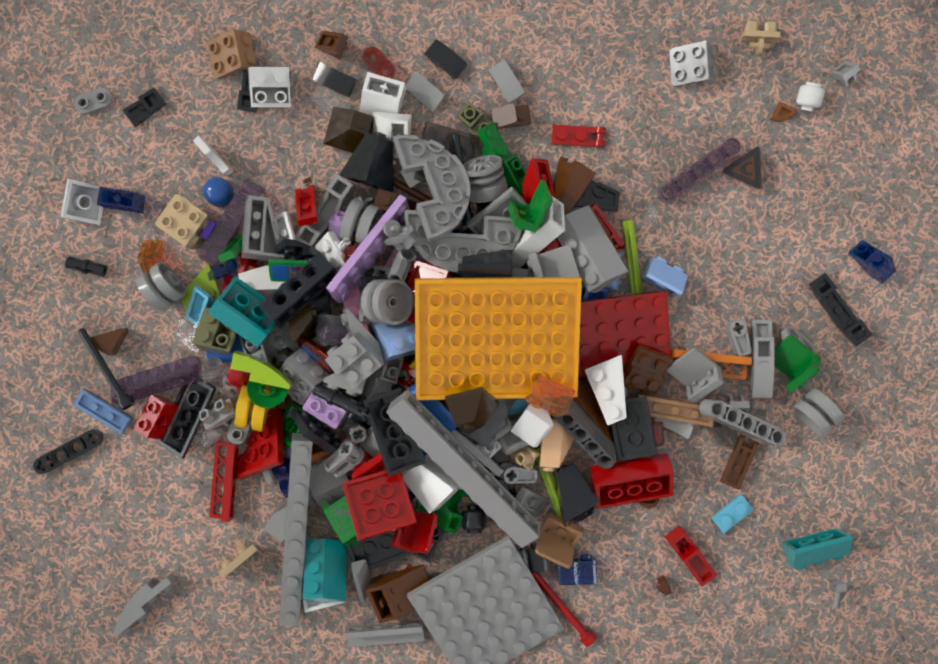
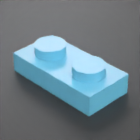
[710,494,754,533]

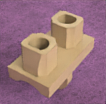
[741,21,781,54]
[502,445,540,470]

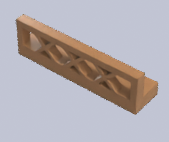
[635,392,714,427]

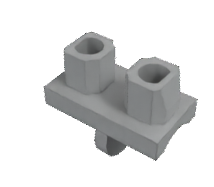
[382,220,416,251]
[199,398,235,432]

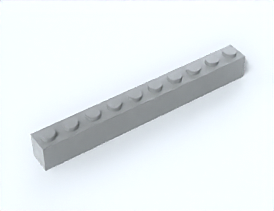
[386,390,541,548]
[279,433,313,626]

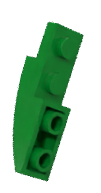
[476,121,526,196]

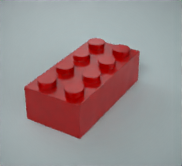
[591,453,674,509]

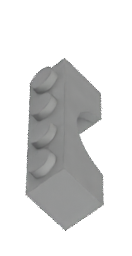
[295,174,356,247]

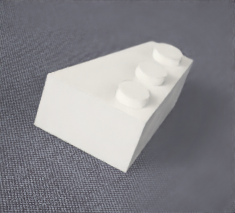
[585,355,627,425]

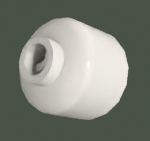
[796,82,825,112]

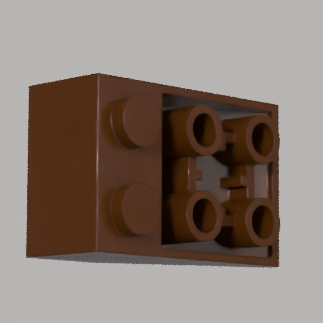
[366,564,430,623]

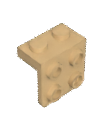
[155,194,213,248]

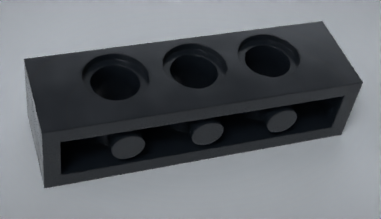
[259,252,338,329]

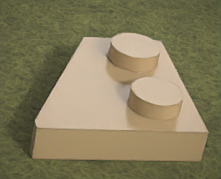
[218,544,257,578]

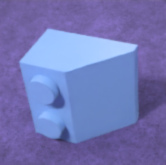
[640,256,688,297]
[372,321,415,362]

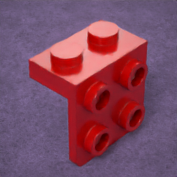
[391,511,438,553]

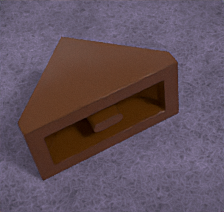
[90,328,129,356]

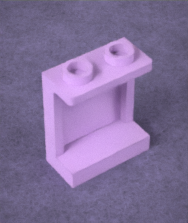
[302,392,349,429]

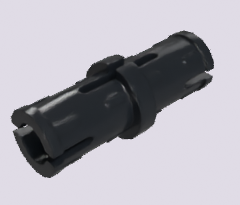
[65,256,107,277]

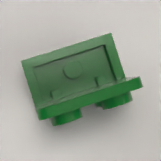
[508,180,553,233]
[774,335,821,393]

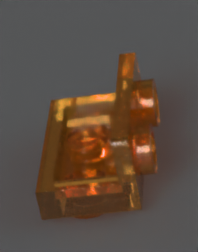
[525,374,575,417]

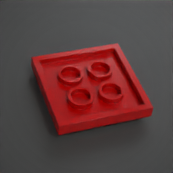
[342,470,417,542]

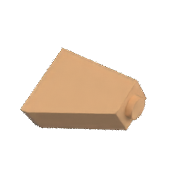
[538,419,574,472]

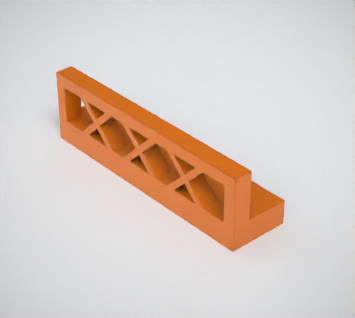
[671,349,752,380]

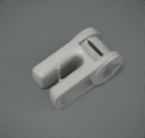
[725,320,752,356]
[323,441,364,479]
[499,462,538,484]

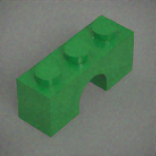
[433,489,471,534]

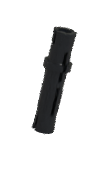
[312,383,370,421]

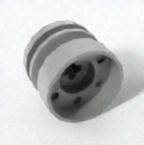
[463,155,508,203]

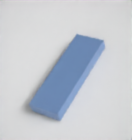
[73,389,133,435]

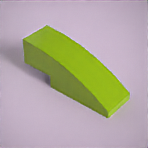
[230,351,292,389]

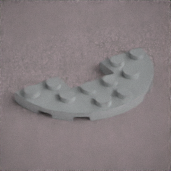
[392,135,470,242]
[404,210,522,274]

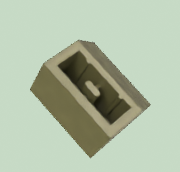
[192,307,237,354]

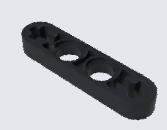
[33,429,104,474]

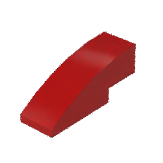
[664,525,717,587]

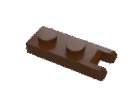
[720,435,759,490]

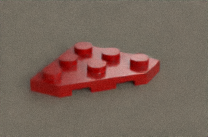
[236,408,283,480]

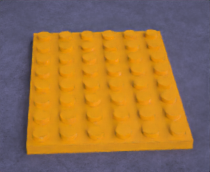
[415,277,582,400]

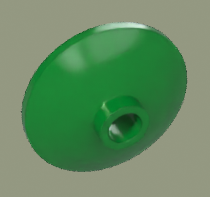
[247,381,288,408]

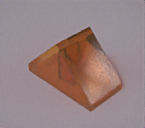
[137,240,164,273]

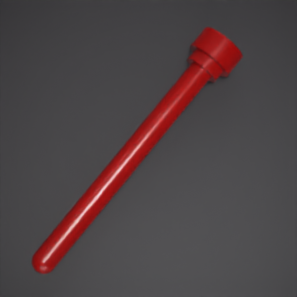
[531,572,597,647]

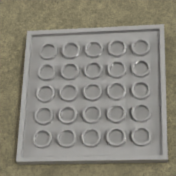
[407,535,564,664]

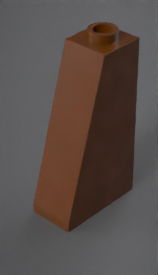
[571,376,614,444]

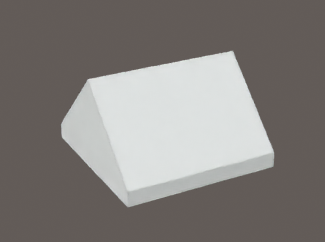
[61,179,107,225]
[511,398,554,447]

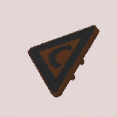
[722,146,762,189]

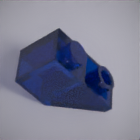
[848,240,896,284]

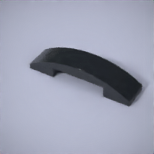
[809,273,873,346]

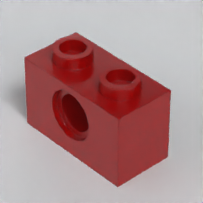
[133,395,179,439]

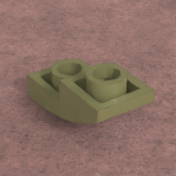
[457,101,499,138]

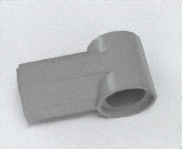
[387,248,417,282]
[340,416,367,444]

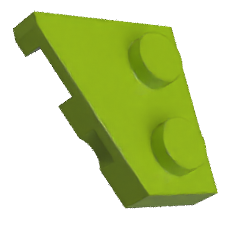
[181,265,221,313]

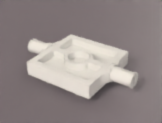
[313,231,351,276]

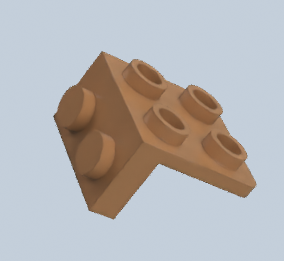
[208,29,257,79]
[535,512,584,569]

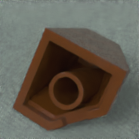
[553,156,596,215]

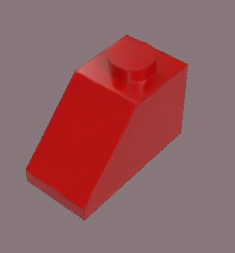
[522,158,555,204]

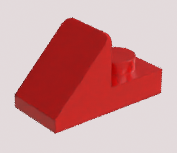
[351,451,386,480]

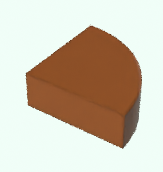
[770,102,797,122]

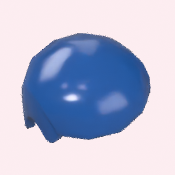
[202,177,234,207]

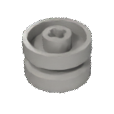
[340,199,381,246]
[136,261,187,312]
[361,279,414,325]
[792,388,845,438]

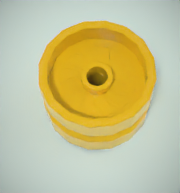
[234,385,271,432]

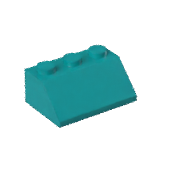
[208,276,275,348]
[782,528,853,570]
[303,538,347,603]

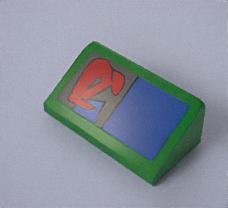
[268,259,308,282]

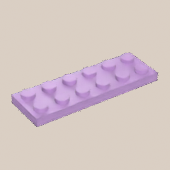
[326,195,410,304]

